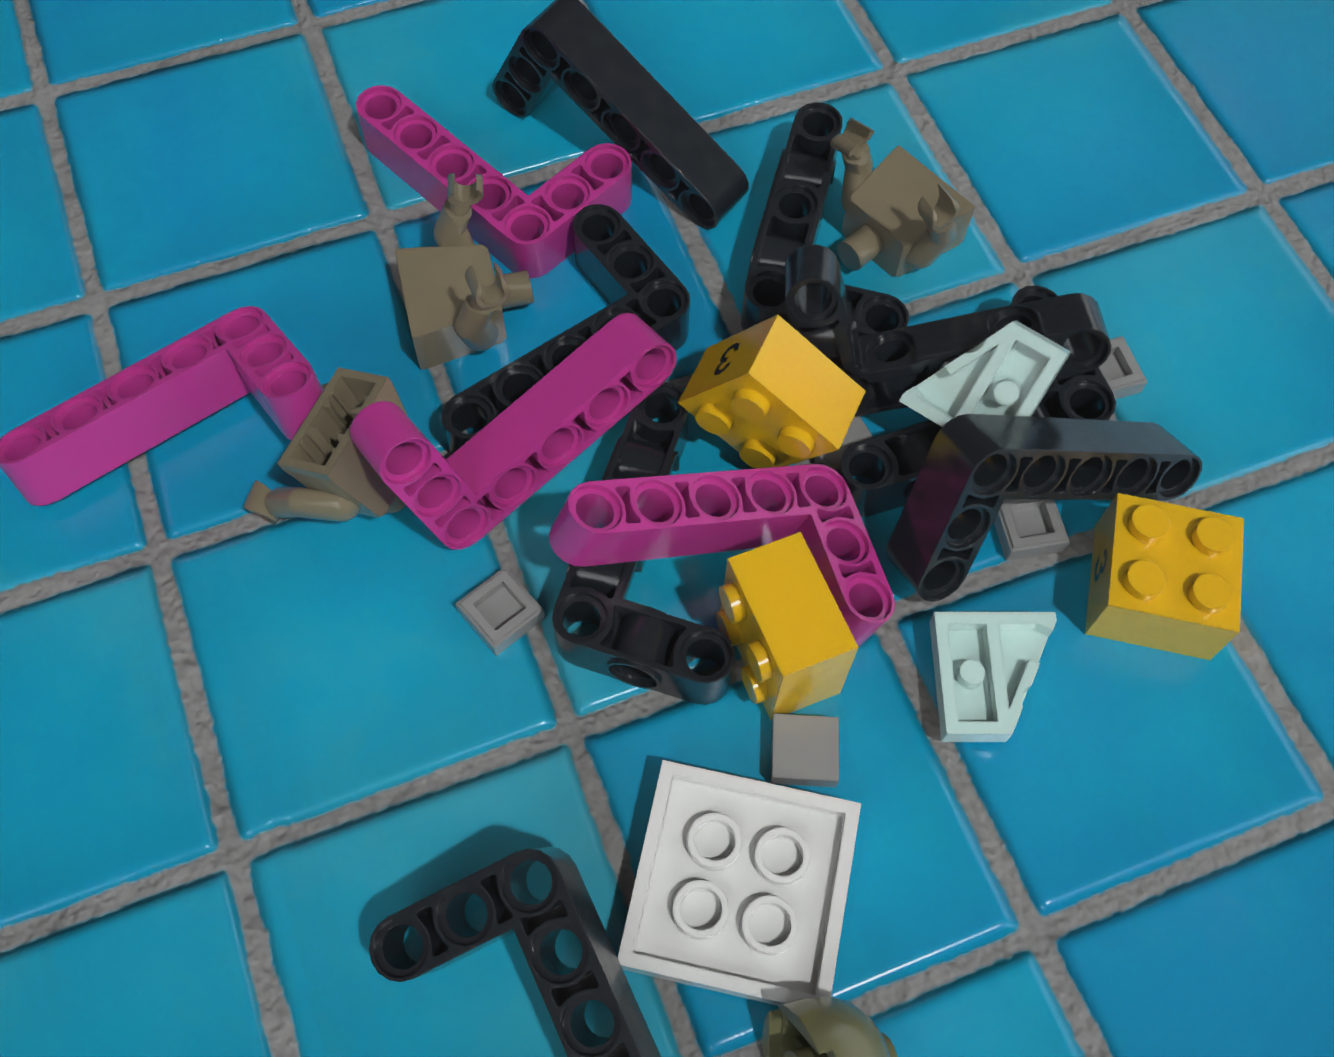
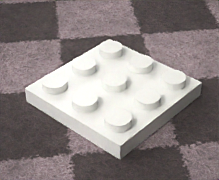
[618,760,861,1006]

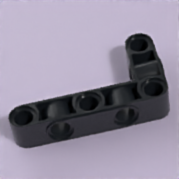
[741,102,909,336]
[785,244,1112,417]
[838,285,1116,517]
[552,382,735,705]

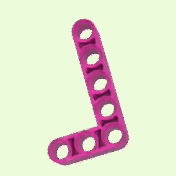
[356,85,632,279]
[0,306,323,506]
[350,313,677,550]
[549,464,895,647]

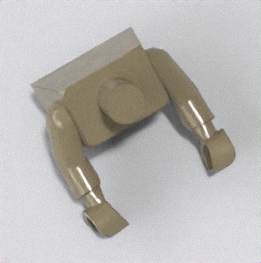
[830,117,975,277]
[395,173,534,370]
[244,367,408,524]

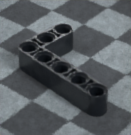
[492,0,749,229]
[442,204,690,455]
[886,414,1202,602]
[369,847,661,1057]

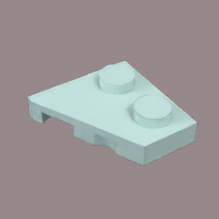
[899,321,1071,427]
[929,612,1057,742]

